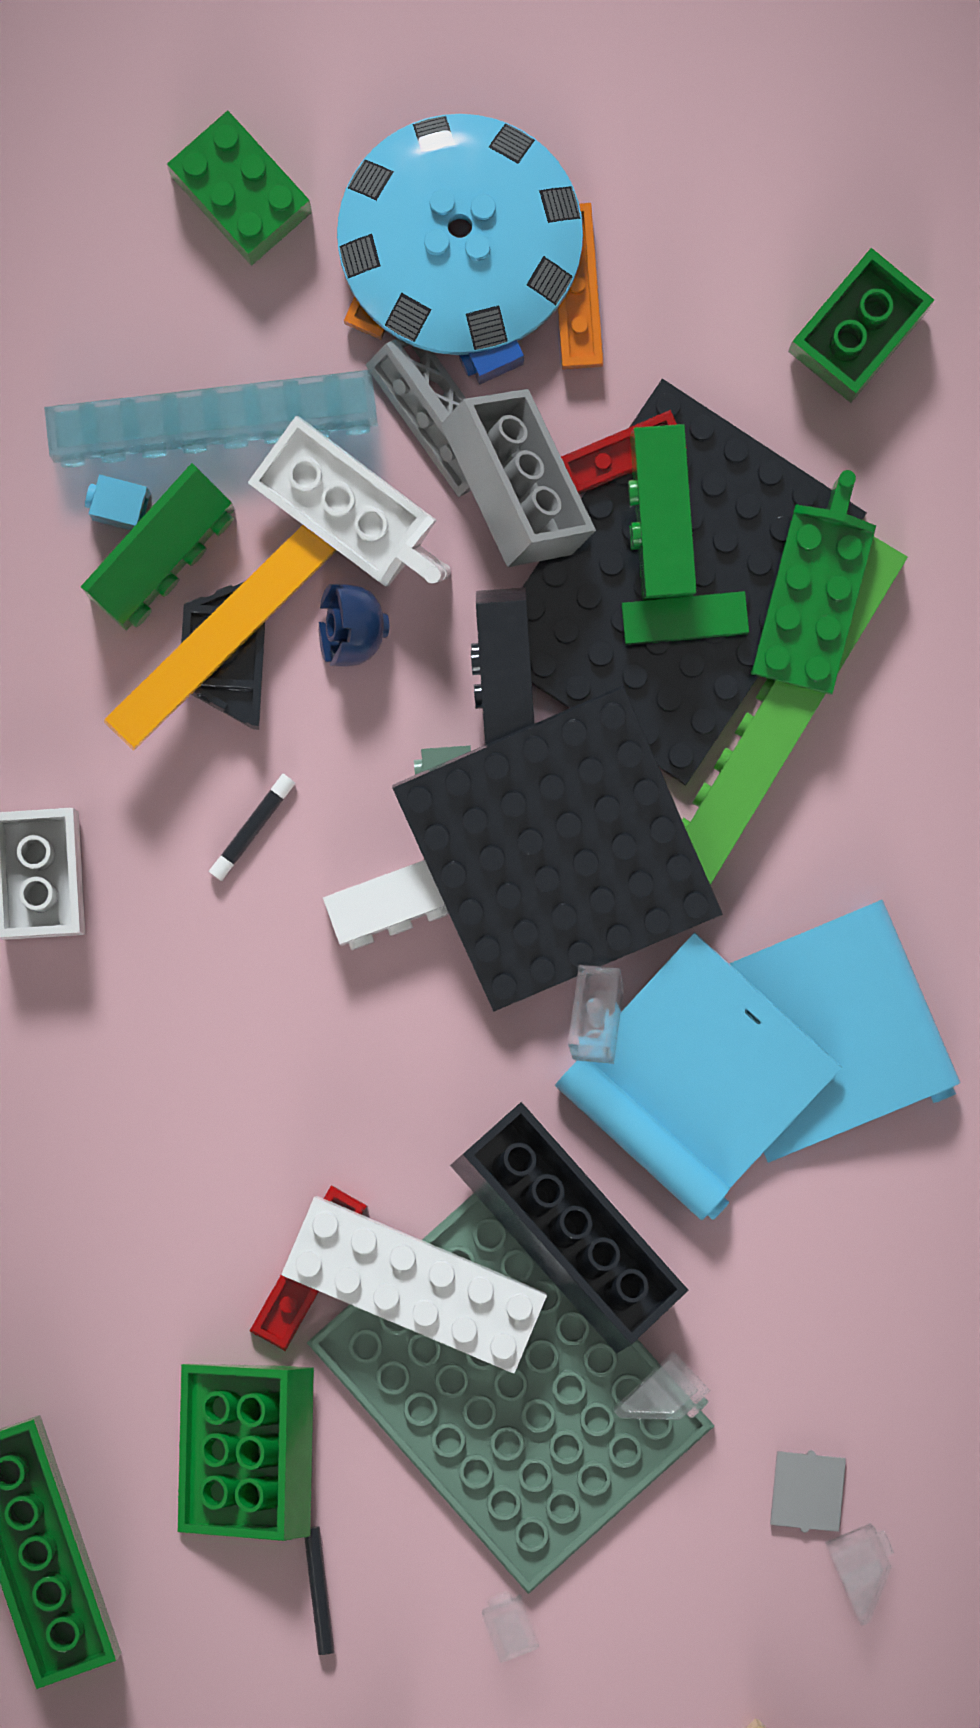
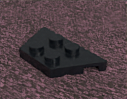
[181,582,265,730]

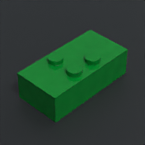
[628,424,696,600]

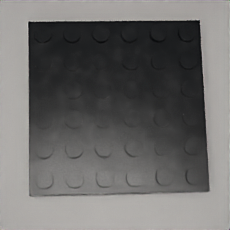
[392,685,723,1012]

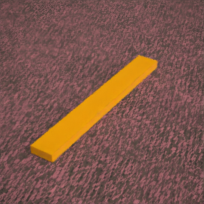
[104,525,337,751]

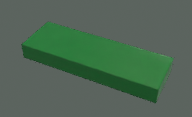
[621,591,749,646]

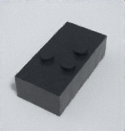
[471,587,534,745]

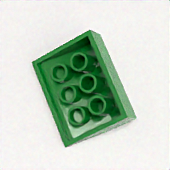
[177,1364,314,1541]

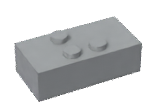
[441,389,596,567]

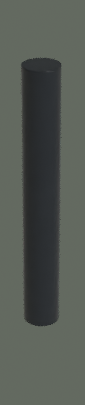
[304,1526,335,1655]

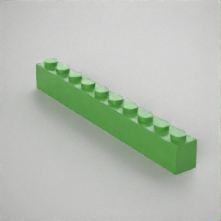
[682,537,908,885]

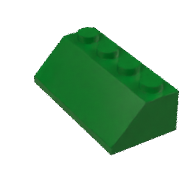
[81,463,235,631]

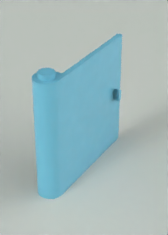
[729,900,961,1163]
[554,932,842,1221]

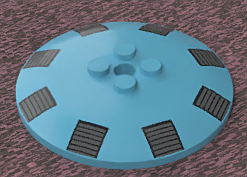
[337,114,583,355]

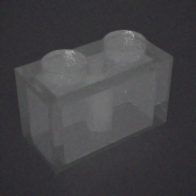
[568,965,624,1064]

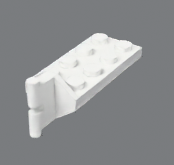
[248,416,451,587]

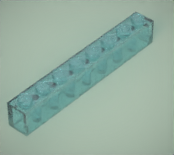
[44,370,378,468]

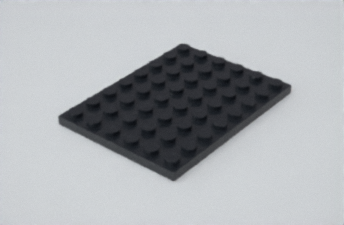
[522,378,867,786]

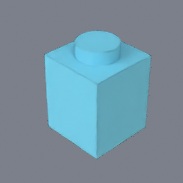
[85,474,151,530]

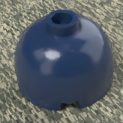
[318,584,390,666]

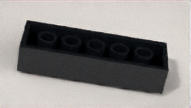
[450,1102,689,1354]

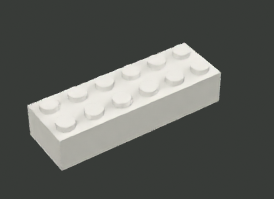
[281,1196,547,1373]

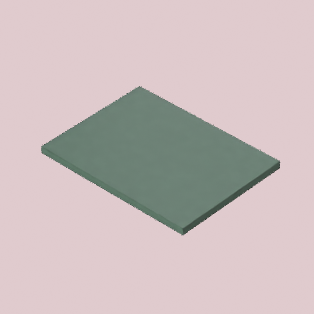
[307,1193,714,1594]

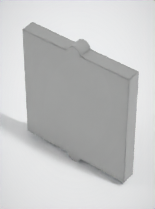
[770,1450,846,1533]

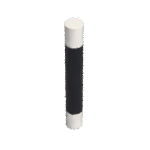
[208,773,296,881]

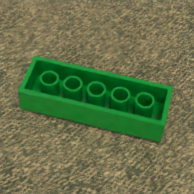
[0,1415,122,1689]

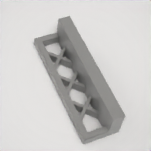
[365,338,471,497]

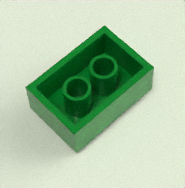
[167,110,312,266]
[788,248,935,403]

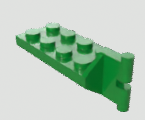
[751,470,876,695]

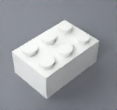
[0,808,85,940]

